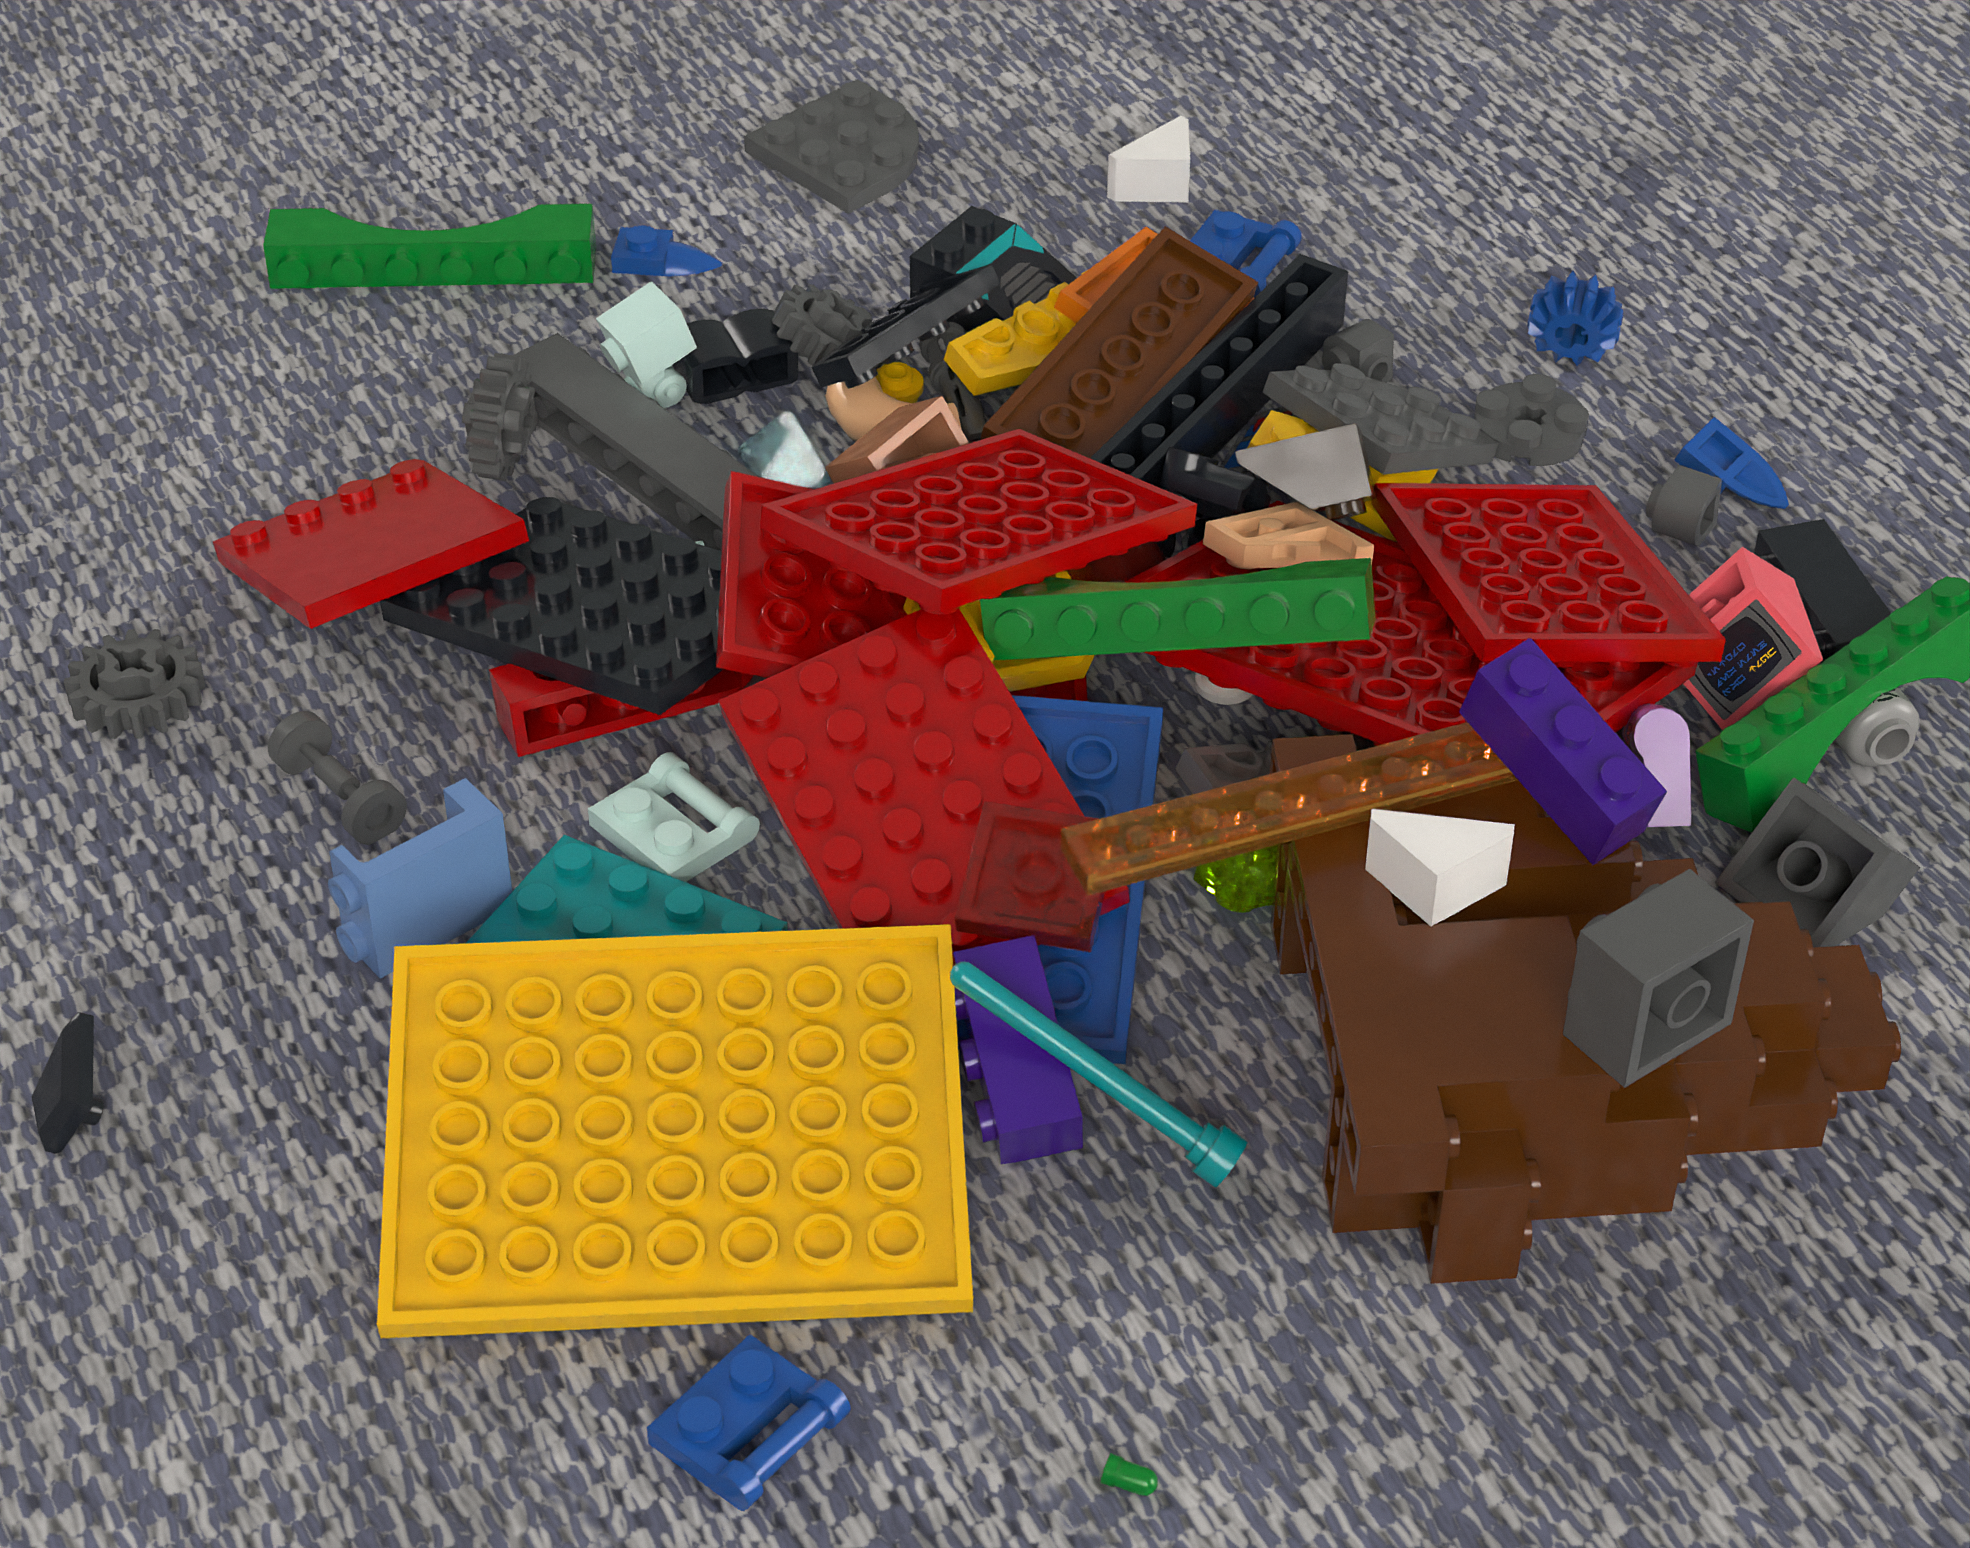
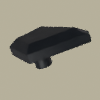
[32,1012,103,1154]

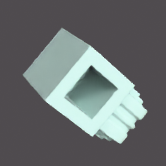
[596,281,697,409]

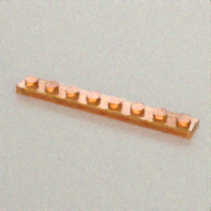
[1061,722,1518,896]

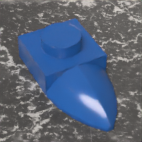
[611,225,722,276]
[1674,417,1789,509]

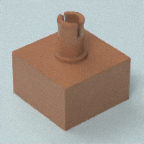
[824,396,969,483]

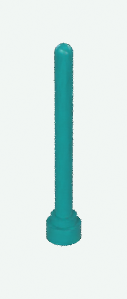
[950,962,1248,1188]

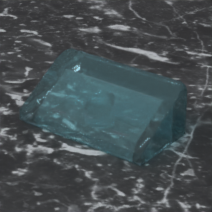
[738,410,830,489]

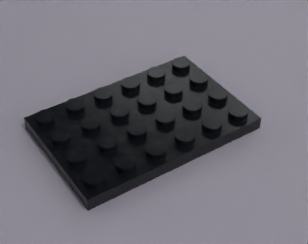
[380,497,724,715]

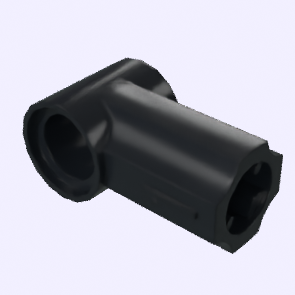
[1157,446,1271,520]

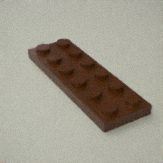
[980,226,1258,458]

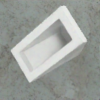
[1107,116,1190,202]
[1365,809,1514,926]

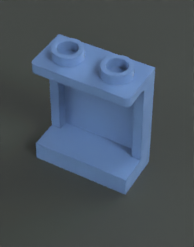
[328,778,512,979]

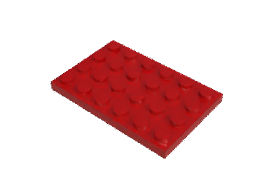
[760,429,1197,614]
[716,471,1087,701]
[1371,483,1726,668]
[718,607,1130,966]

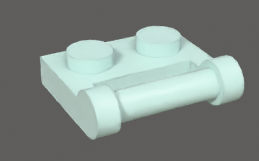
[588,752,760,882]

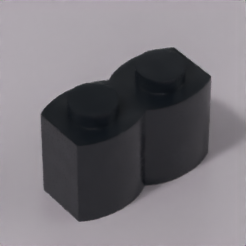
[671,309,798,404]

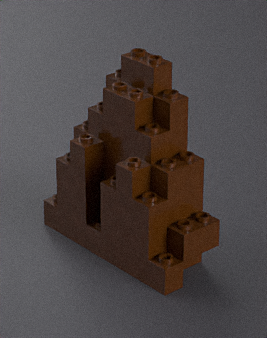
[1268,734,1901,1284]

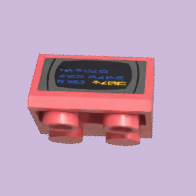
[1683,547,1823,730]

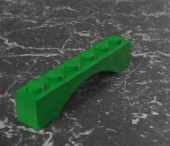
[263,203,596,289]
[980,558,1376,661]
[1695,576,1970,833]

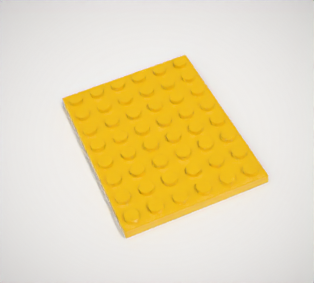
[377,924,973,1338]

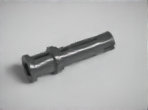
[919,322,986,443]

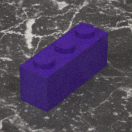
[1459,638,1667,865]
[953,935,1083,1165]

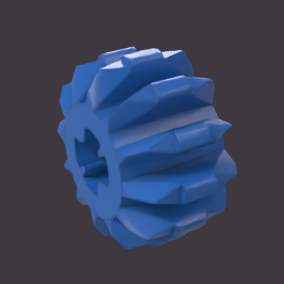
[1527,271,1624,366]

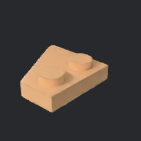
[1203,502,1375,569]

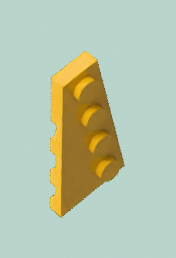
[943,269,1089,396]

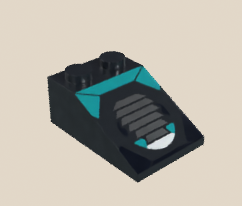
[909,206,1077,332]

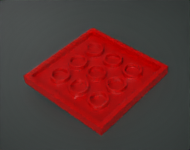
[213,459,529,629]

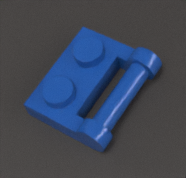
[1190,210,1302,298]
[646,1334,851,1511]

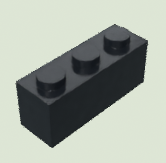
[1754,519,1891,665]

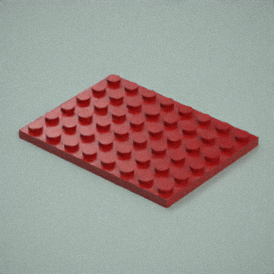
[1123,500,1698,775]

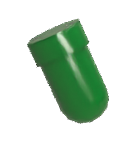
[1101,1453,1158,1496]

